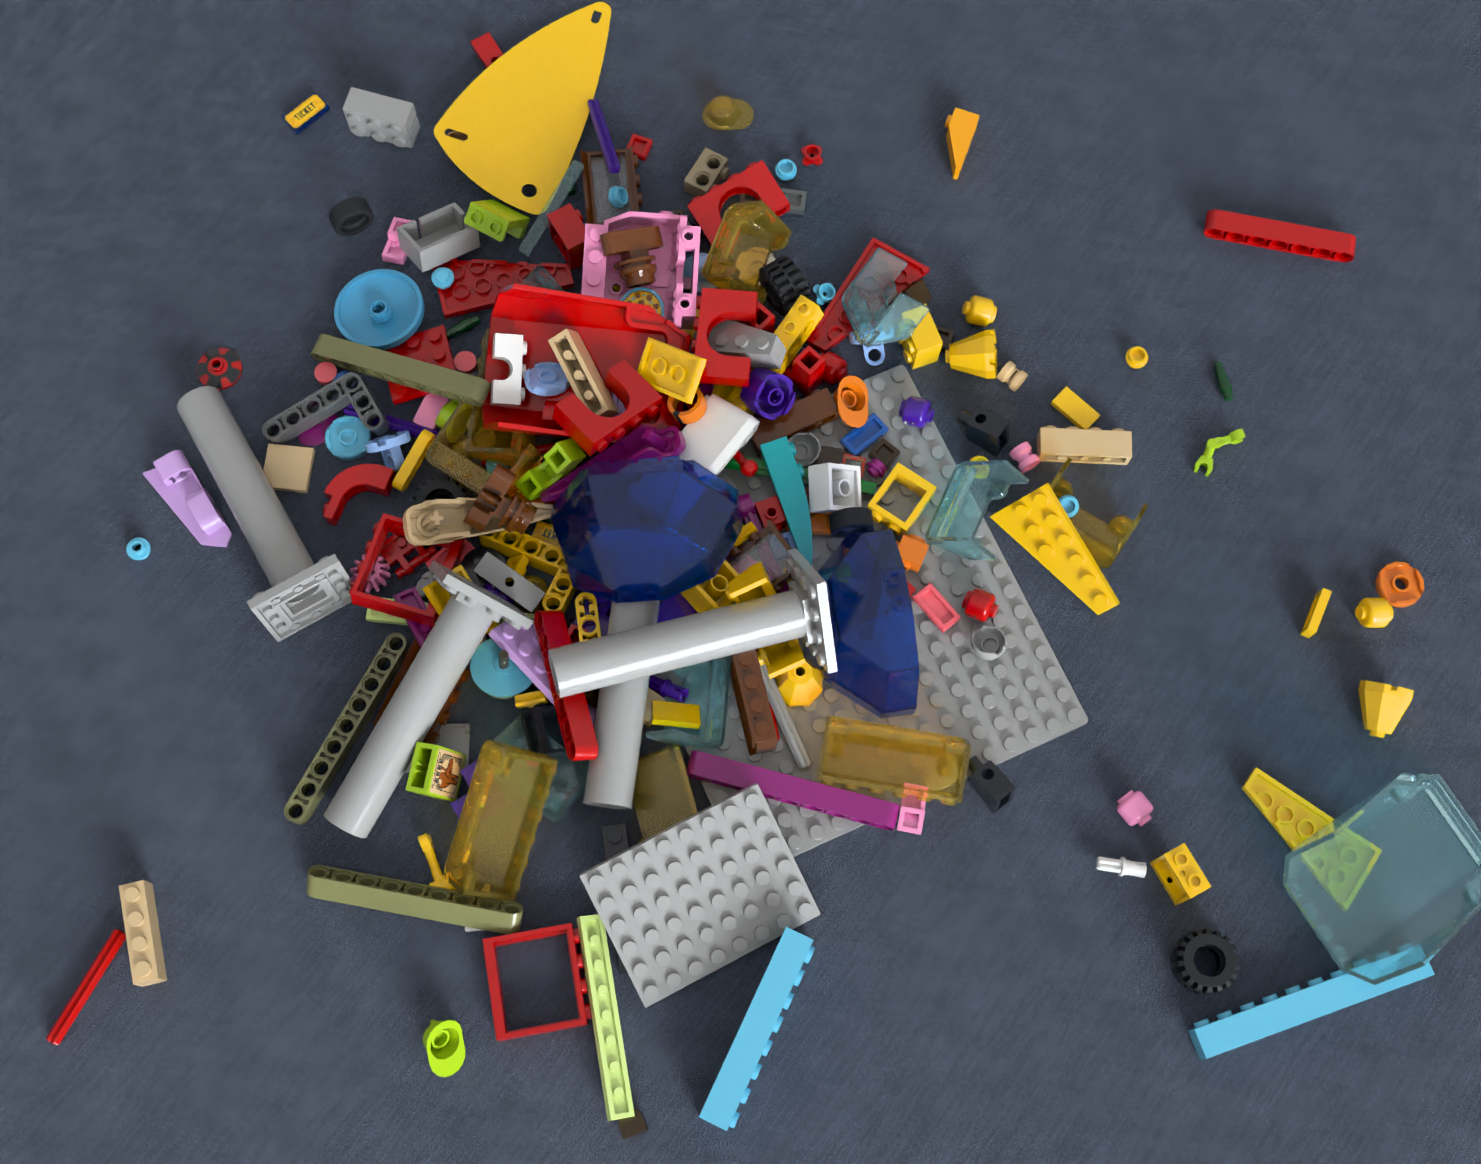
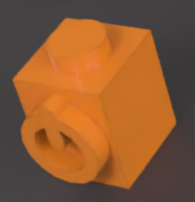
[891,534,929,573]

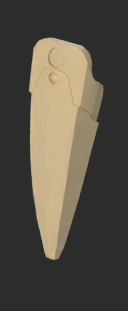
[403,497,560,546]

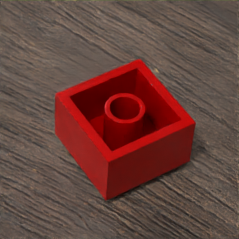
[547,203,585,270]

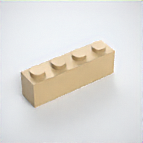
[548,329,619,417]
[1037,425,1132,465]
[119,880,167,987]

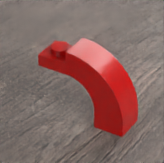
[323,464,396,526]

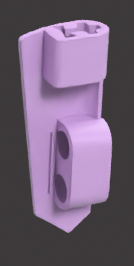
[143,450,232,548]

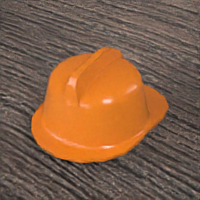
[833,375,868,428]

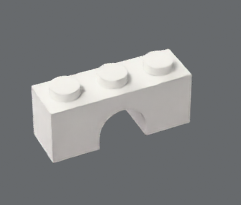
[490,333,527,407]

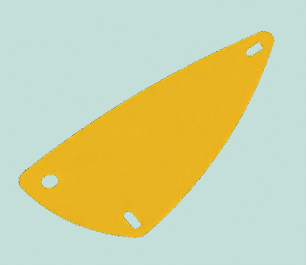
[434,2,611,215]

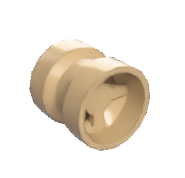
[996,361,1028,392]

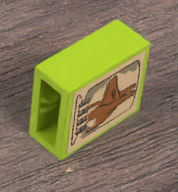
[406,742,466,802]

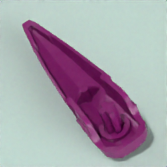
[540,425,686,502]

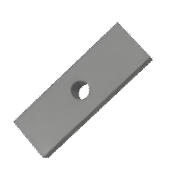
[473,551,545,612]

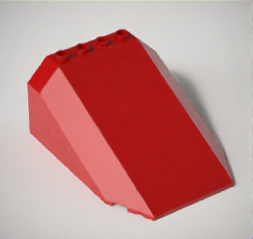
[481,283,691,443]

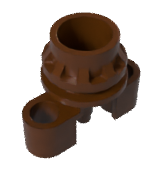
[599,226,663,289]
[463,464,538,535]

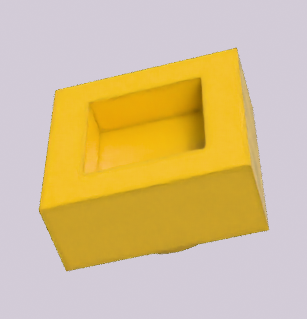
[505,554,530,582]

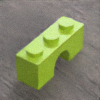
[515,438,586,501]

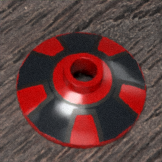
[197,348,242,390]

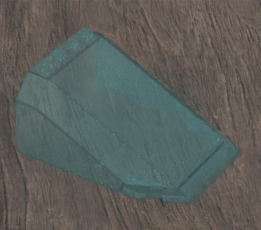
[1283,773,1481,985]

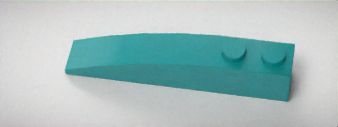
[760,436,813,565]

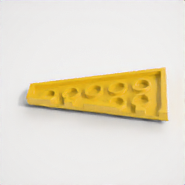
[990,483,1120,615]
[1242,767,1382,912]

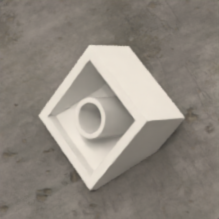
[808,463,862,514]

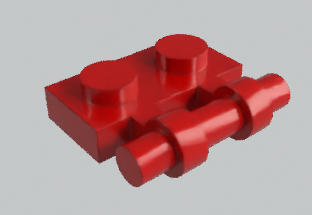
[380,534,438,579]

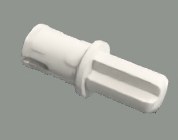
[1096,857,1147,878]

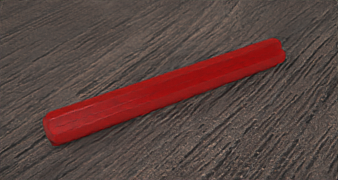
[46,929,126,1045]

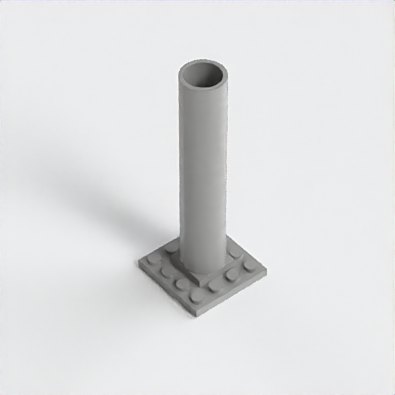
[177,386,352,642]
[583,525,692,810]
[548,548,838,698]
[324,560,534,838]

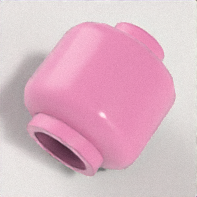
[1117,790,1153,827]

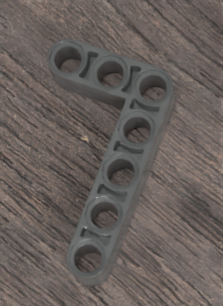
[262,372,389,445]

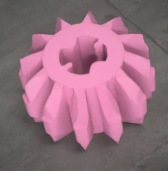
[350,554,391,593]

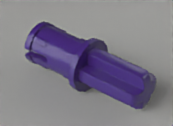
[648,675,689,703]

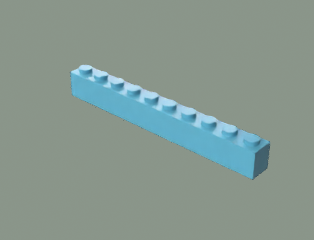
[1188,944,1435,1060]

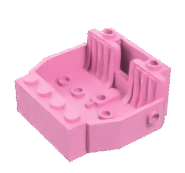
[581,211,701,330]

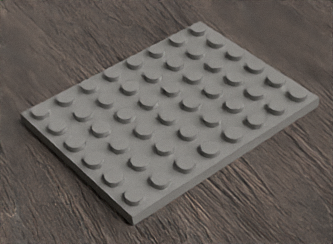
[579,783,821,1008]

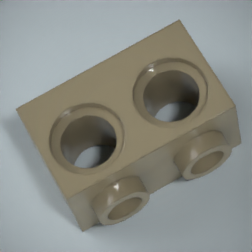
[684,147,730,197]

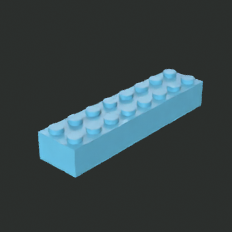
[699,927,815,1131]

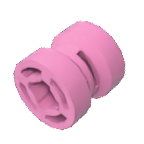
[1009,441,1041,473]

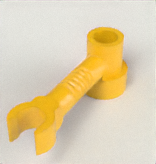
[418,833,459,890]

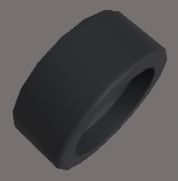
[329,197,374,236]
[828,507,874,538]

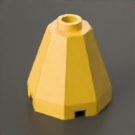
[945,329,997,379]
[774,658,823,707]
[1358,680,1414,738]

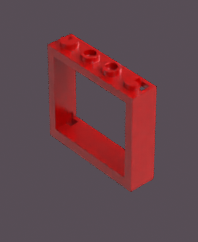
[348,513,465,627]
[482,923,592,1041]

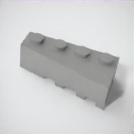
[689,320,786,369]

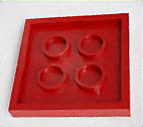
[384,325,456,405]

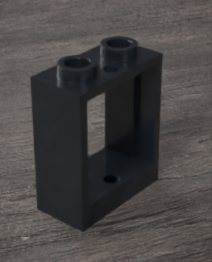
[521,705,568,761]

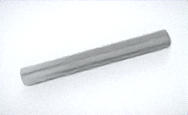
[759,663,812,769]

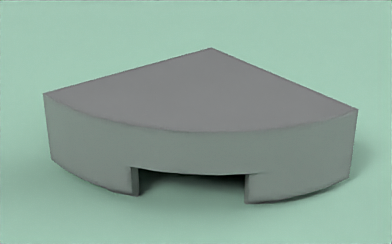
[415,571,435,599]

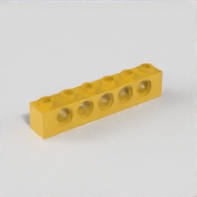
[726,295,824,416]

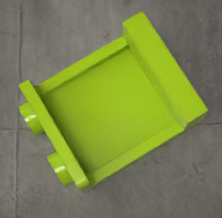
[464,199,530,242]

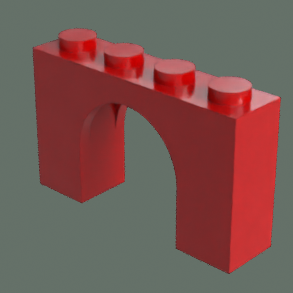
[687,160,790,255]
[691,288,758,387]
[743,302,826,396]
[552,359,662,456]

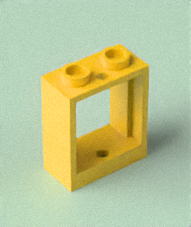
[867,462,937,537]
[1150,843,1212,906]

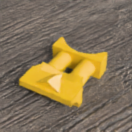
[514,690,549,709]

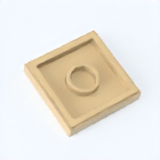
[263,444,315,493]

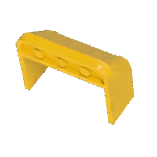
[725,561,806,679]

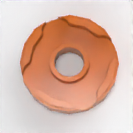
[1376,561,1424,607]

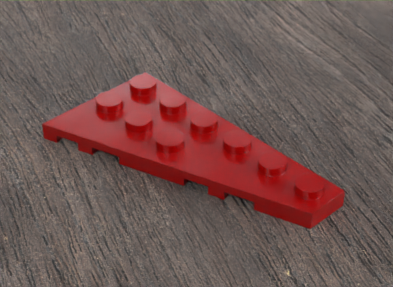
[806,237,930,353]
[432,258,575,319]

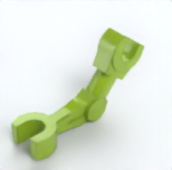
[1193,428,1246,477]

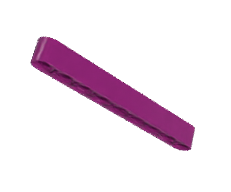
[685,750,900,831]

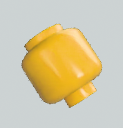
[962,295,997,327]
[1355,598,1393,628]

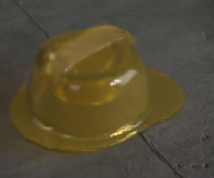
[702,95,754,130]

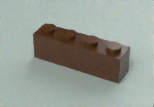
[749,387,839,457]

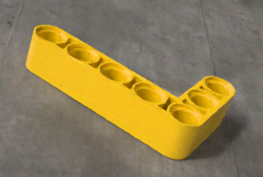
[479,530,584,614]

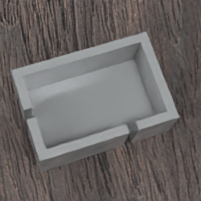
[342,87,420,148]
[397,202,480,272]

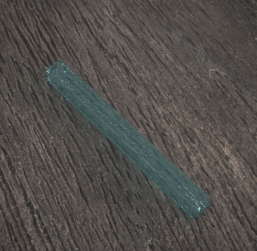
[518,160,584,257]

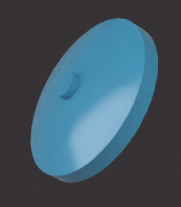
[334,269,425,350]

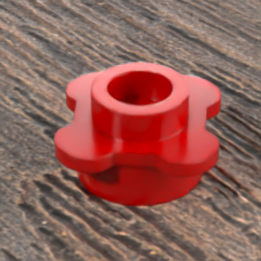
[801,144,823,166]

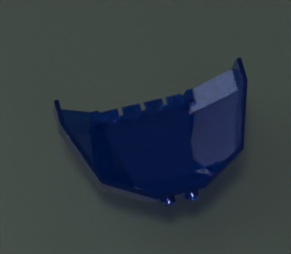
[550,455,742,603]
[817,528,919,719]

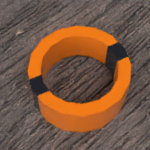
[667,387,707,424]

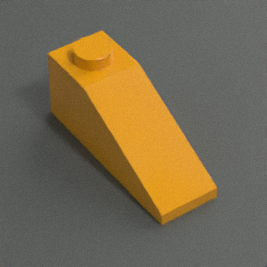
[944,107,980,180]

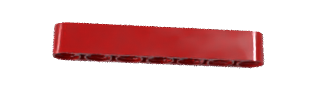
[1204,209,1356,262]
[534,610,598,761]

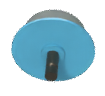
[470,638,533,699]

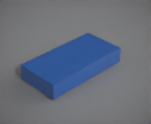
[839,413,889,456]

